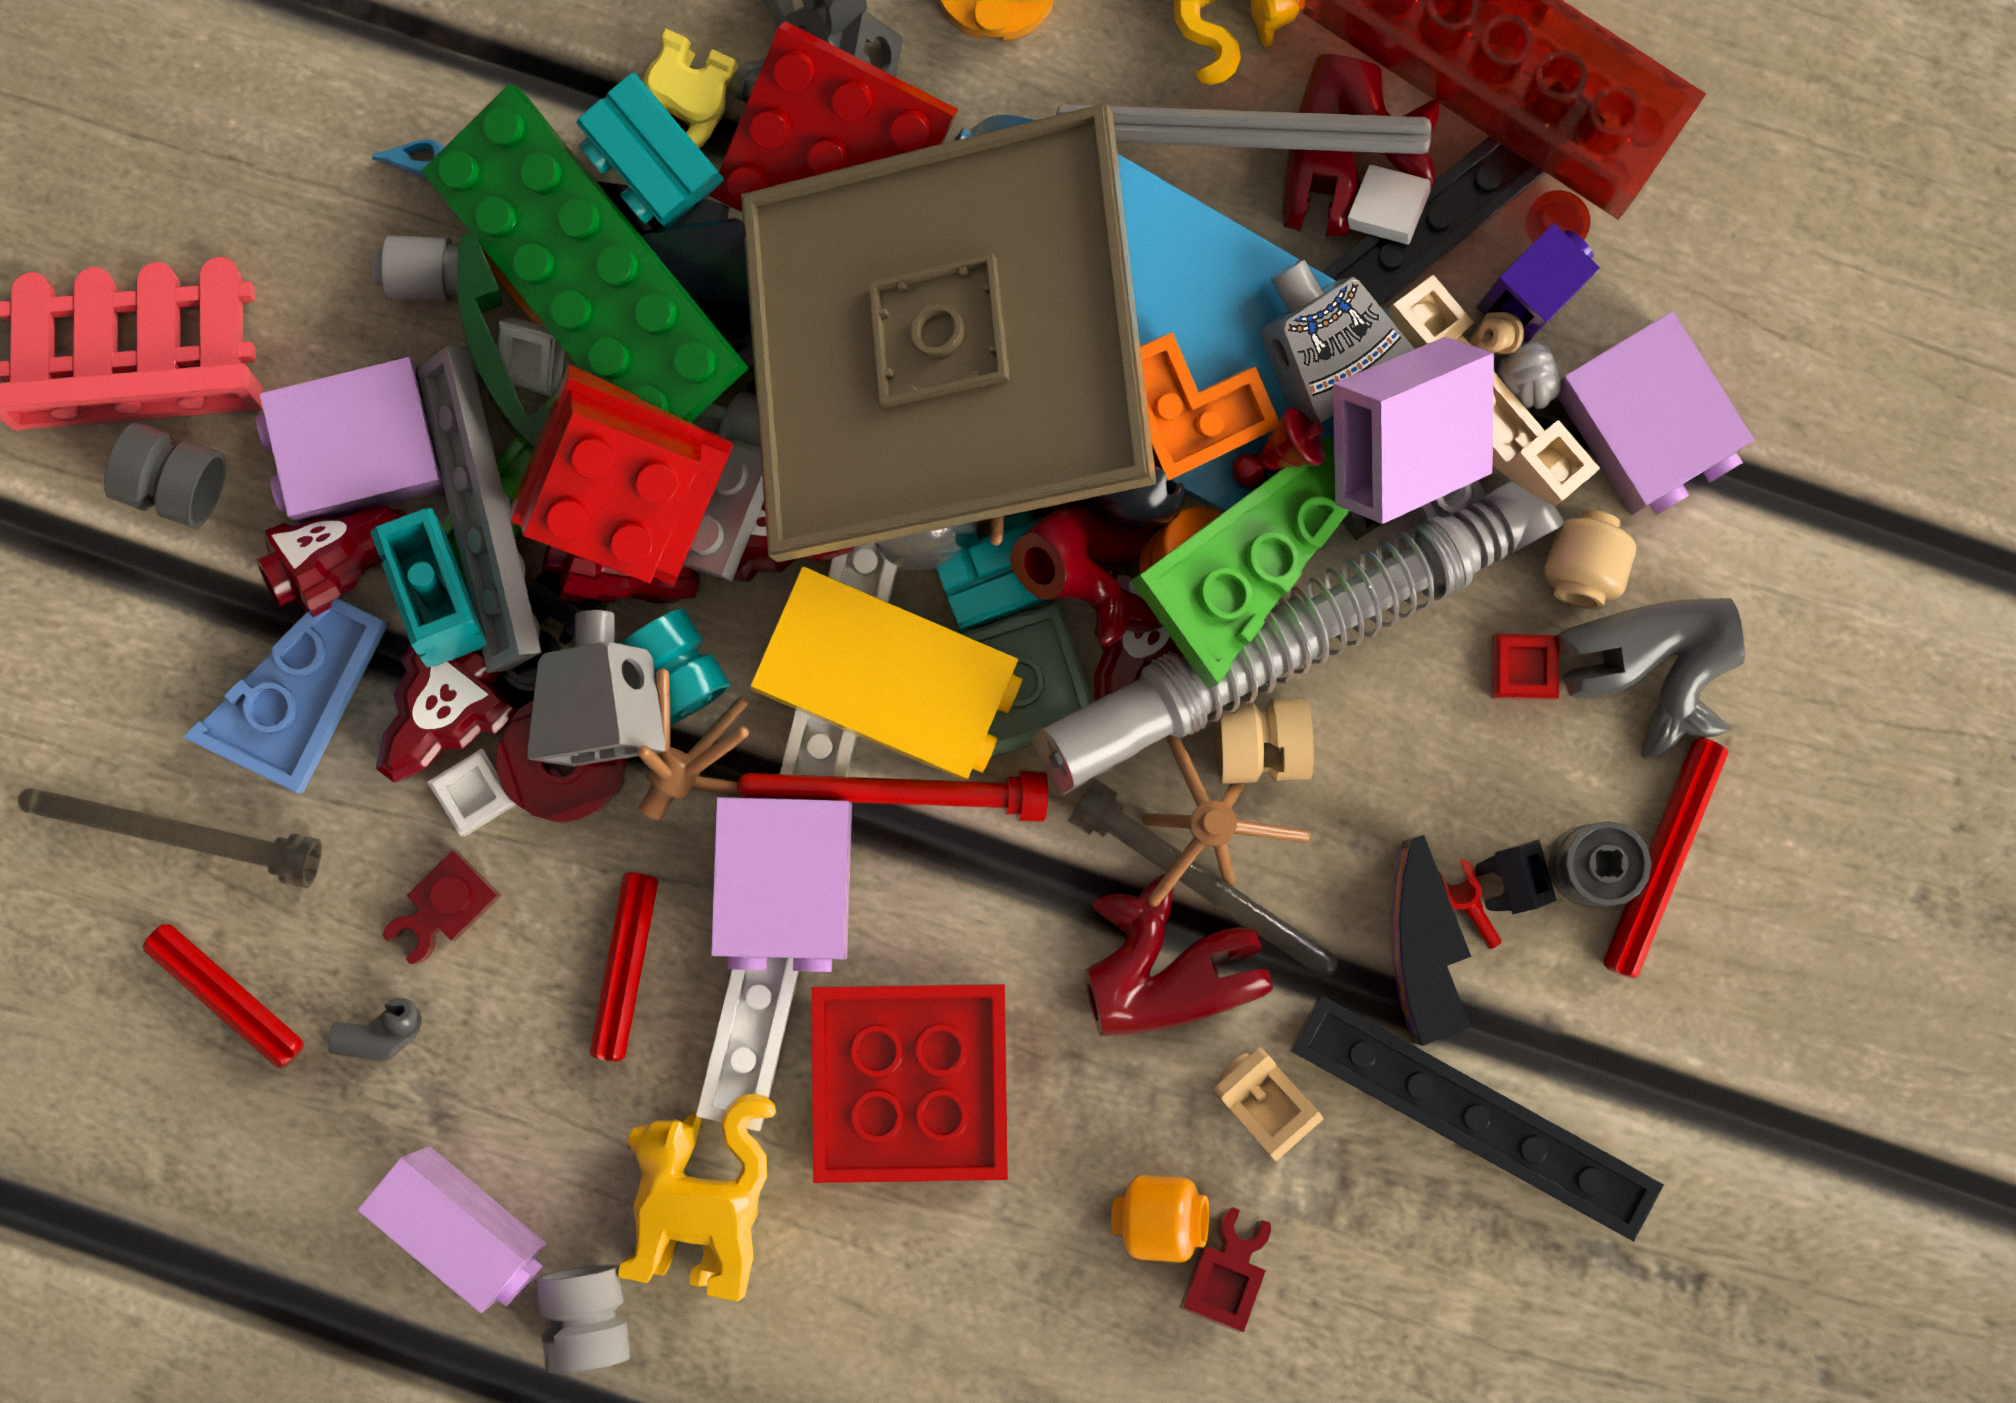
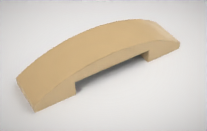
[1387,275,1600,506]

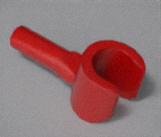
[1439,859,1502,949]

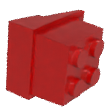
[510,364,733,586]

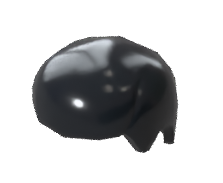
[1089,466,1185,530]

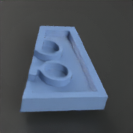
[183,598,389,794]

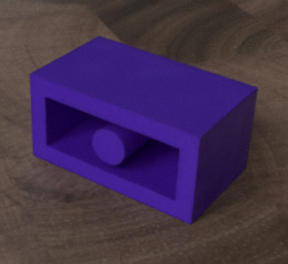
[1476,223,1600,343]

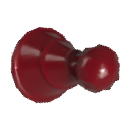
[1231,408,1325,489]

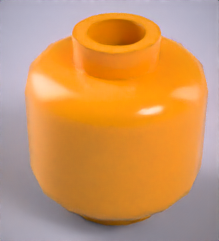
[1111,1175,1209,1263]

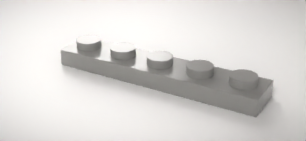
[416,346,542,673]

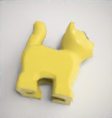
[642,28,738,149]

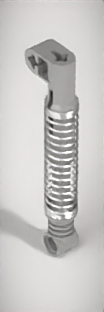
[1031,481,1564,796]

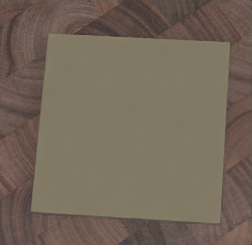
[741,103,1157,562]

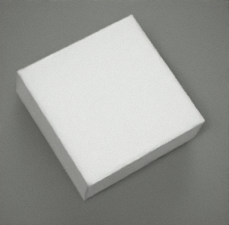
[1348,164,1431,245]
[497,317,565,396]
[428,748,517,837]

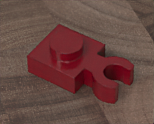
[382,850,502,965]
[1179,1207,1271,1333]

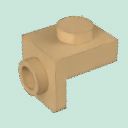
[1214,1047,1324,1162]

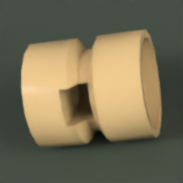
[1214,697,1314,784]

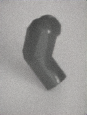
[328,998,422,1061]

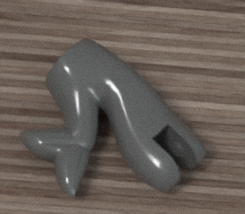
[1558,598,1745,758]

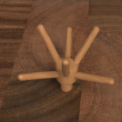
[637,668,749,821]
[1142,735,1311,907]

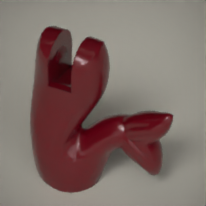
[1282,54,1440,237]
[1010,498,1163,646]
[1085,873,1273,1036]

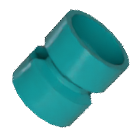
[620,608,732,726]

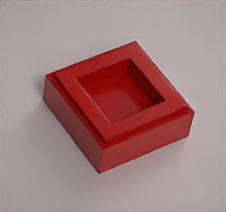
[1491,634,1559,700]

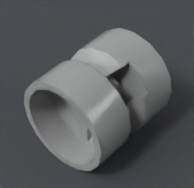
[535,1264,631,1374]

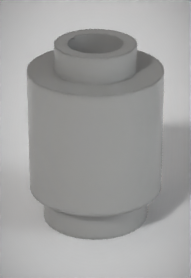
[372,235,460,301]

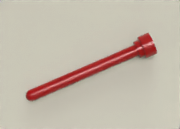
[737,770,1048,822]

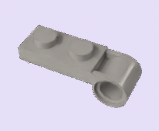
[683,391,764,582]

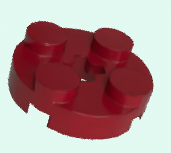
[496,700,627,823]

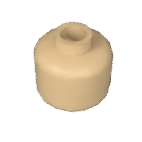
[1544,510,1636,610]

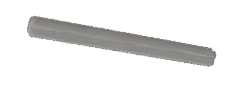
[1056,104,1432,154]

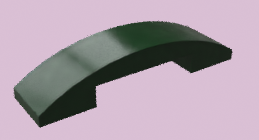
[457,230,551,455]

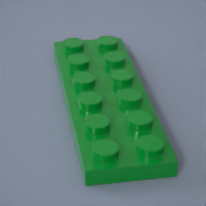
[421,83,749,423]

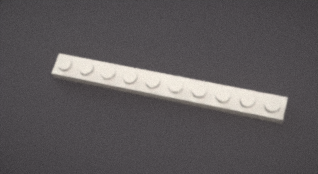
[696,536,905,1131]

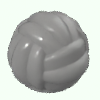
[1495,341,1561,409]

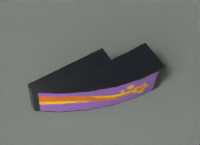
[1390,835,1471,1046]

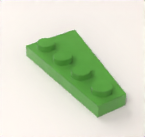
[1131,434,1349,689]

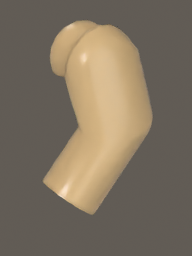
[1468,312,1524,358]

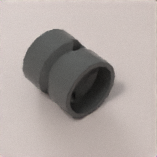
[104,422,226,529]
[1548,821,1652,907]

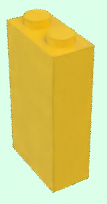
[751,566,1023,781]

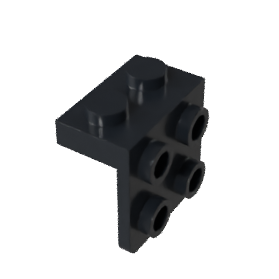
[638,218,754,372]

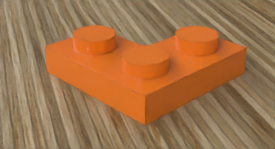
[1140,332,1280,481]

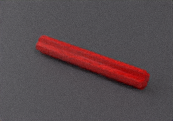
[1603,737,1728,978]

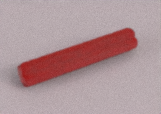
[589,872,658,1062]
[142,924,304,1068]

